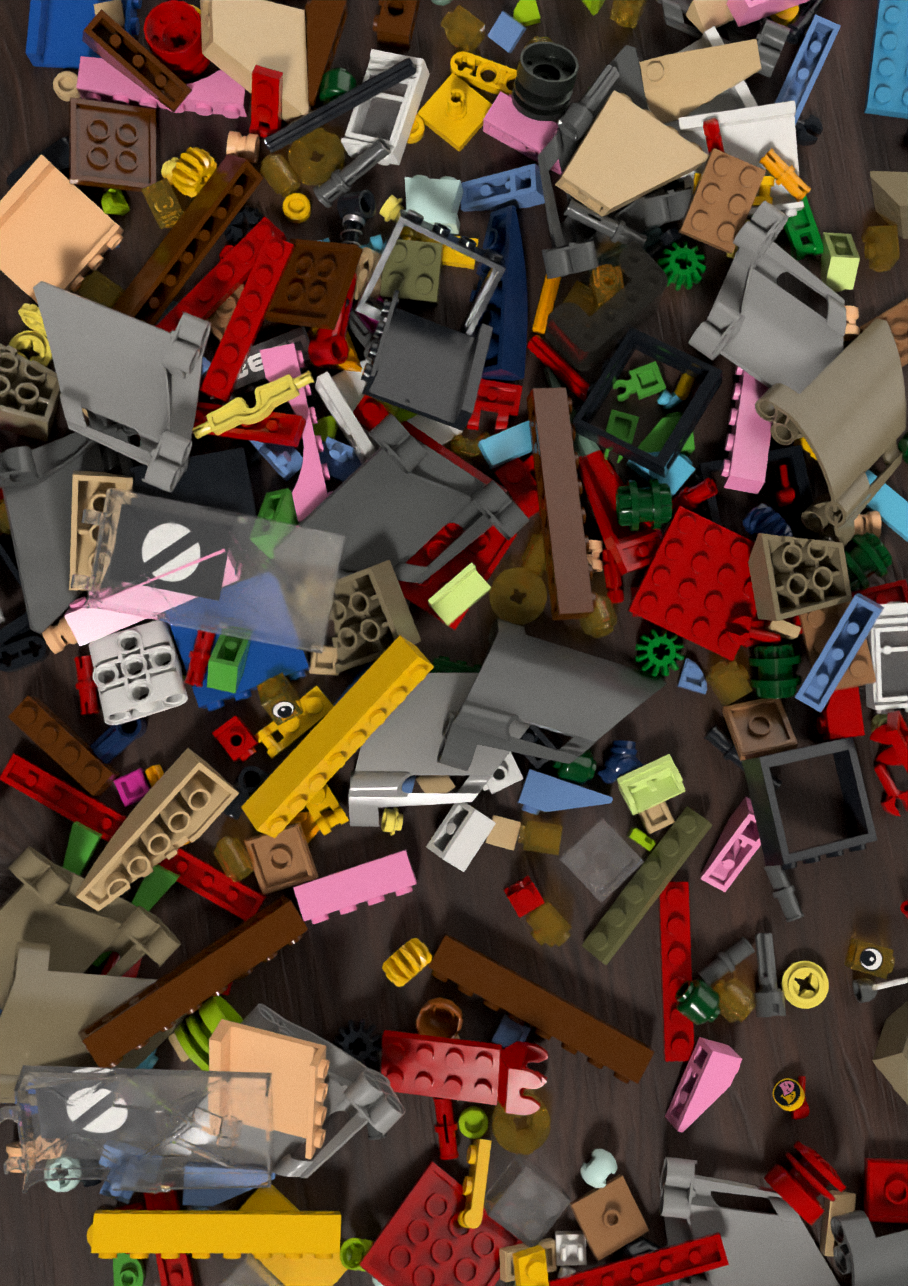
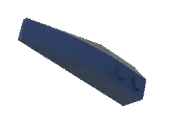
[469,205,528,383]

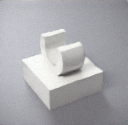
[555,1231,587,1266]

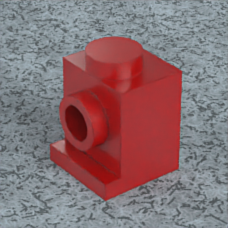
[212,715,260,762]
[504,875,545,918]

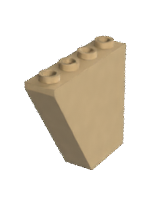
[200,0,311,124]
[555,90,709,217]

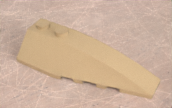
[75,748,239,912]

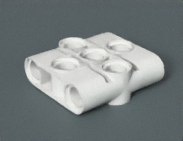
[89,620,188,725]

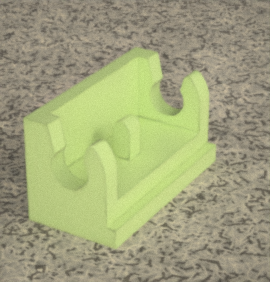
[617,754,685,816]

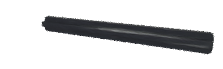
[264,58,416,153]

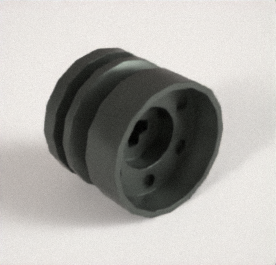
[511,42,579,121]

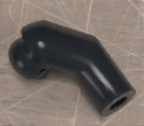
[619,1236,662,1260]

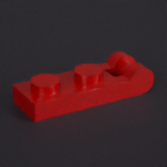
[249,65,283,138]

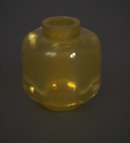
[579,593,618,638]
[713,978,756,1023]

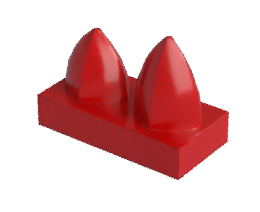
[869,711,908,773]

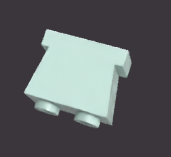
[404,175,464,234]

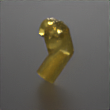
[451,431,491,457]

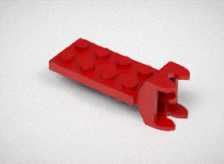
[381,1030,549,1115]

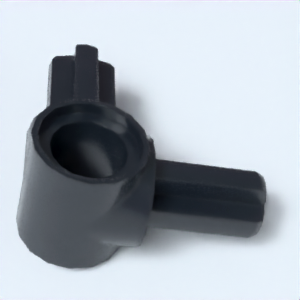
[223,766,270,820]

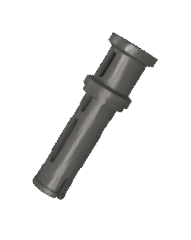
[313,138,391,208]

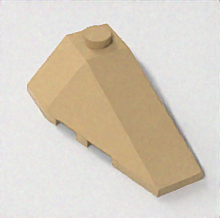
[639,39,762,124]
[69,470,133,591]

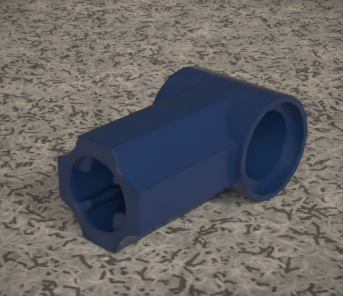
[90,717,147,765]

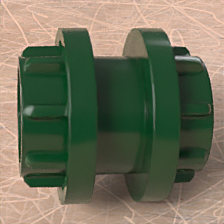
[616,478,672,531]
[844,532,892,592]
[749,642,802,699]

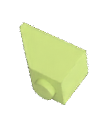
[821,232,860,292]

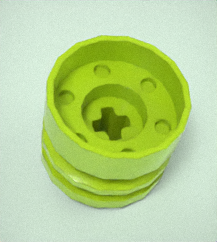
[174,995,243,1075]

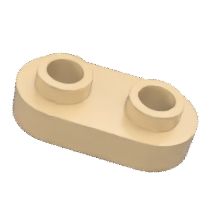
[354,247,381,300]

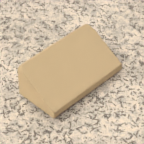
[686,0,734,34]
[819,1189,856,1256]

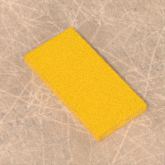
[237,1182,348,1286]

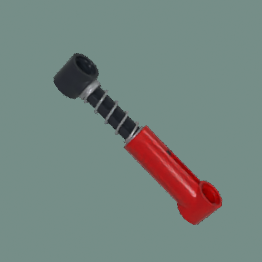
[308,190,377,366]

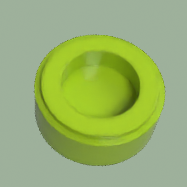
[459,1106,488,1139]

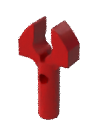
[725,614,781,646]
[874,763,908,816]

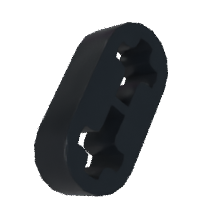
[0,636,50,673]

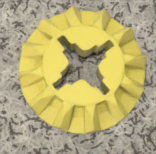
[18,303,47,337]
[8,331,53,367]
[780,960,829,1009]

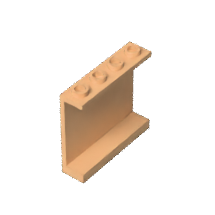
[0,154,124,304]
[209,1019,330,1159]

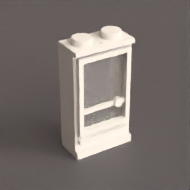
[341,49,430,166]
[866,602,908,714]

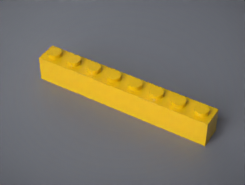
[241,635,434,838]
[91,1210,341,1259]

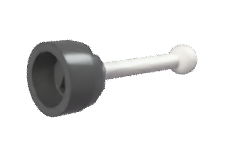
[852,977,908,1003]

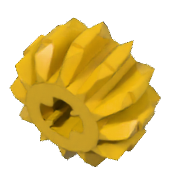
[171,147,217,198]
[382,938,433,987]

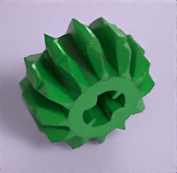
[657,241,706,292]
[635,628,684,677]

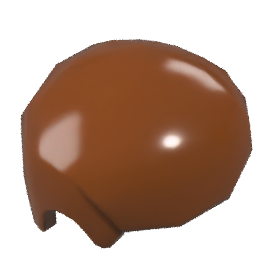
[415,997,463,1039]

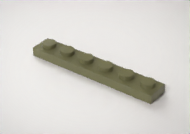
[581,806,712,965]

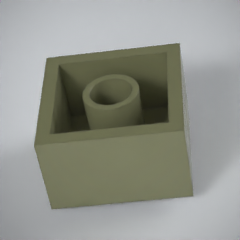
[380,238,444,304]

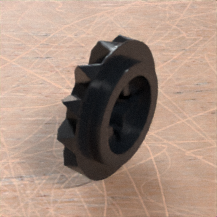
[224,204,265,247]

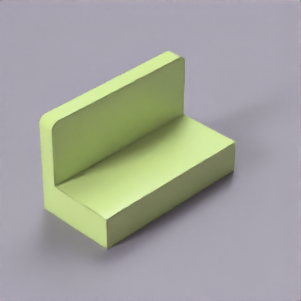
[428,563,491,626]

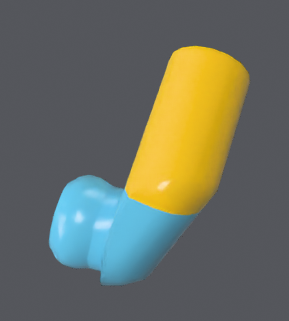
[657,374,695,409]

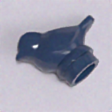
[598,740,645,784]

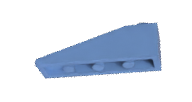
[775,14,841,125]
[795,593,885,712]

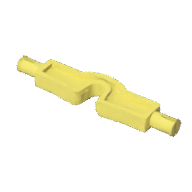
[192,370,314,439]

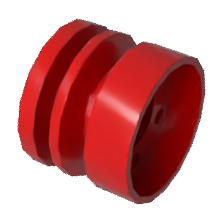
[143,0,210,81]
[764,1141,847,1226]

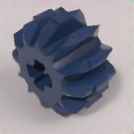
[743,503,793,541]

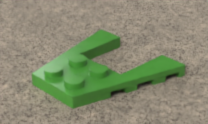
[63,821,179,967]

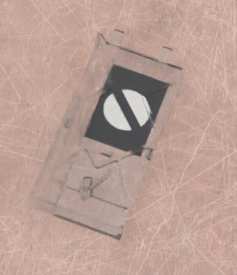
[70,488,347,654]
[0,1065,275,1194]

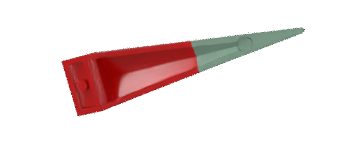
[544,366,663,575]

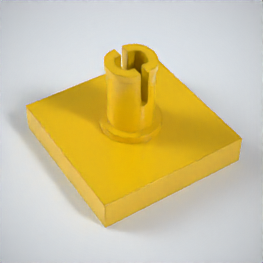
[417,73,492,152]

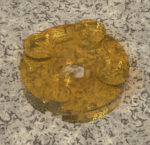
[288,128,345,186]
[489,567,547,626]
[492,1091,551,1155]

